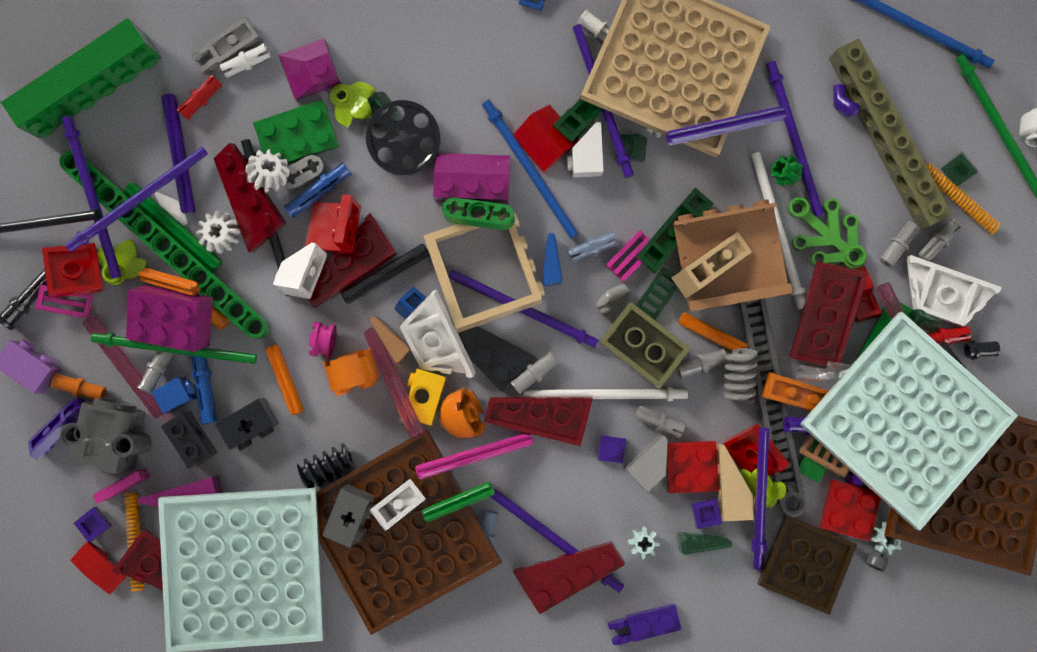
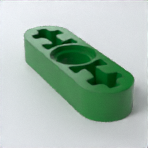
[442,198,515,230]

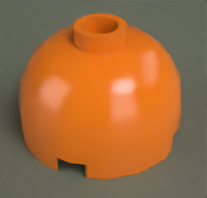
[439,388,485,439]

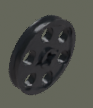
[366,100,440,175]

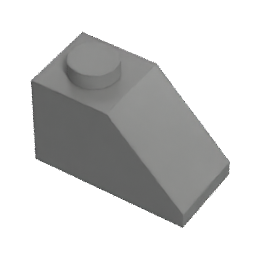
[625,435,667,492]

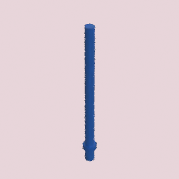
[856,0,995,68]
[482,99,579,239]

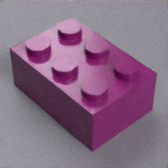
[126,285,213,352]

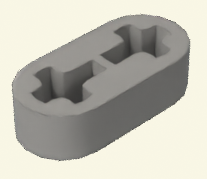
[283,155,325,191]

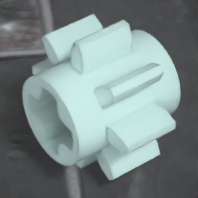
[871,522,902,555]
[627,526,660,559]

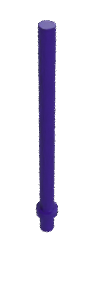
[572,24,634,178]
[766,61,824,217]
[62,116,122,279]
[64,146,208,253]
[448,269,599,348]
[491,488,624,593]

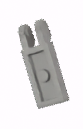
[191,16,261,75]

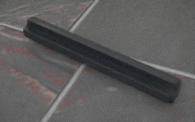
[341,244,430,304]

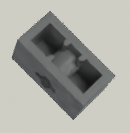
[322,484,375,548]

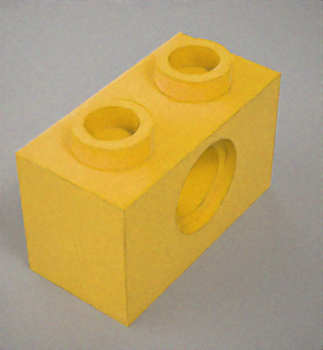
[400,369,447,426]

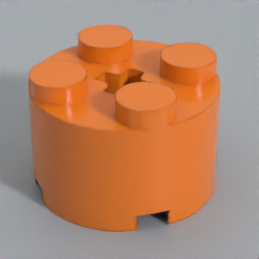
[322,348,380,396]

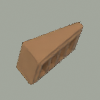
[369,316,411,364]
[799,435,849,478]

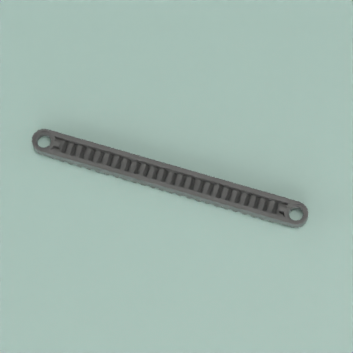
[738,298,806,517]

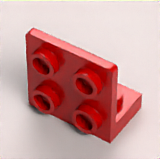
[305,195,361,253]

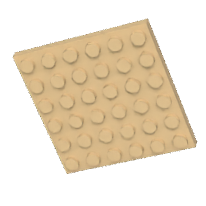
[580,0,771,158]

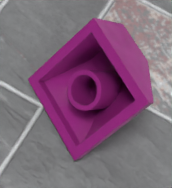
[278,38,341,101]

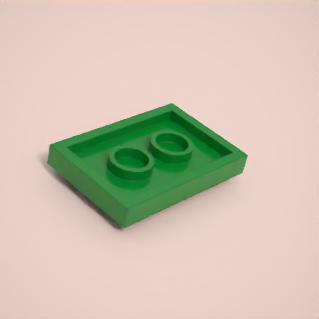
[253,99,339,165]

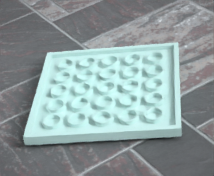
[800,312,1018,531]
[158,488,324,652]

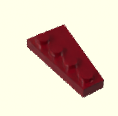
[213,143,286,252]
[308,213,397,308]
[484,397,593,446]
[111,528,163,591]
[513,541,625,615]

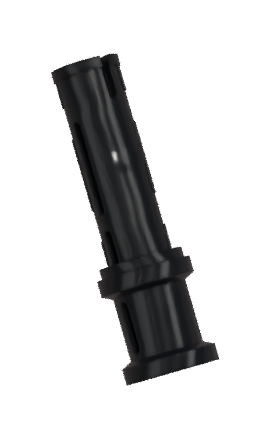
[0,268,47,330]

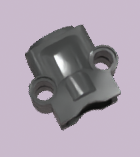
[60,398,151,474]

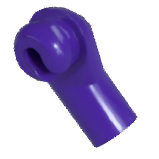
[833,84,860,117]

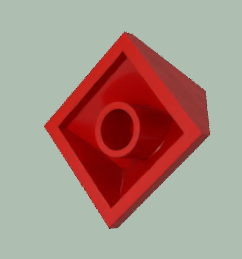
[513,104,580,173]

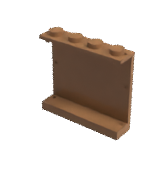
[673,199,793,312]

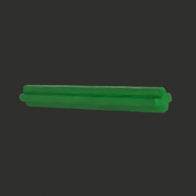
[124,182,223,271]

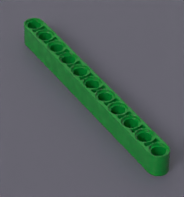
[59,150,271,339]

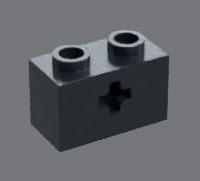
[215,398,279,451]
[161,411,218,469]

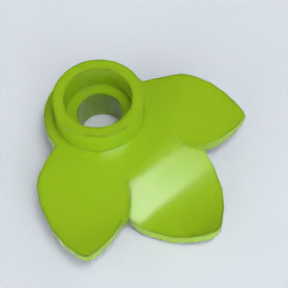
[330,82,376,128]
[98,239,147,286]
[740,468,786,508]

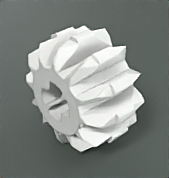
[245,149,290,193]
[196,211,241,254]

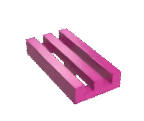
[605,230,650,282]
[35,285,94,319]
[93,469,150,503]

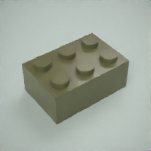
[598,302,691,389]

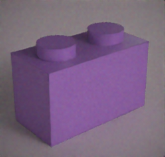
[0,340,62,394]

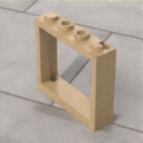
[423,212,545,333]

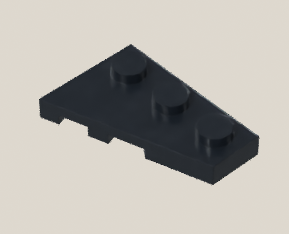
[458,326,536,391]

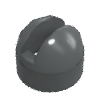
[865,550,888,572]

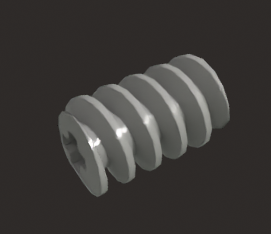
[724,348,757,404]

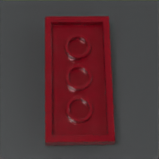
[789,260,868,369]

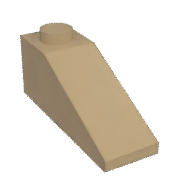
[672,232,752,298]
[716,443,756,521]

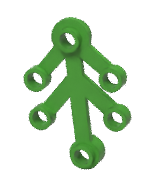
[787,197,867,269]

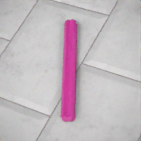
[415,433,534,479]

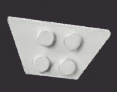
[906,255,1002,327]
[400,290,476,378]

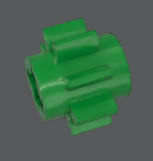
[771,155,803,186]

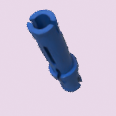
[283,162,352,218]
[190,356,218,424]

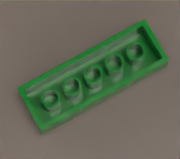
[0,18,162,139]

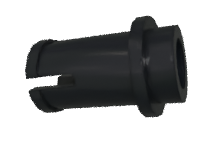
[964,340,1000,360]

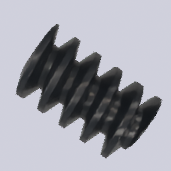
[297,443,354,488]

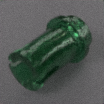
[907,309,941,332]

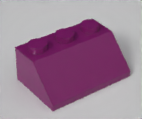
[433,153,510,205]

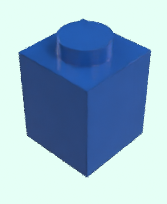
[151,377,197,414]

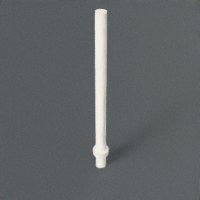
[751,152,806,310]
[524,386,688,401]

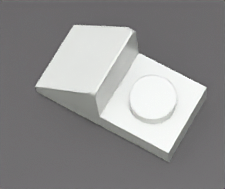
[370,479,425,531]

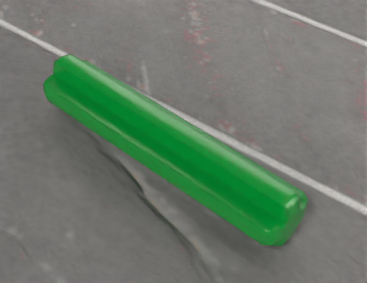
[422,482,495,522]

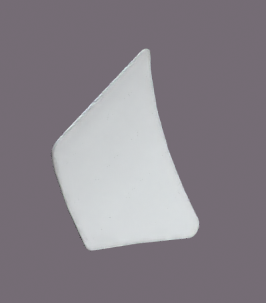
[155,192,188,226]

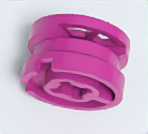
[309,321,337,359]

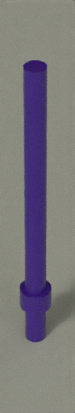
[751,427,770,570]

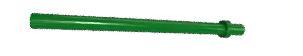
[955,54,1037,198]
[91,332,257,364]

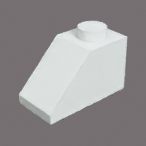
[567,122,603,178]
[273,243,328,299]

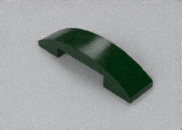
[553,99,602,143]
[636,187,714,274]

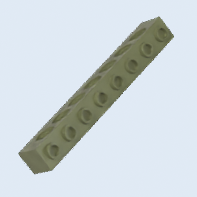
[829,38,952,230]

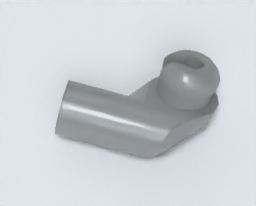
[596,284,629,315]

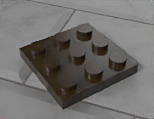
[757,514,857,615]

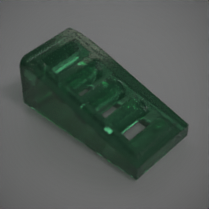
[636,266,678,320]
[676,532,732,555]

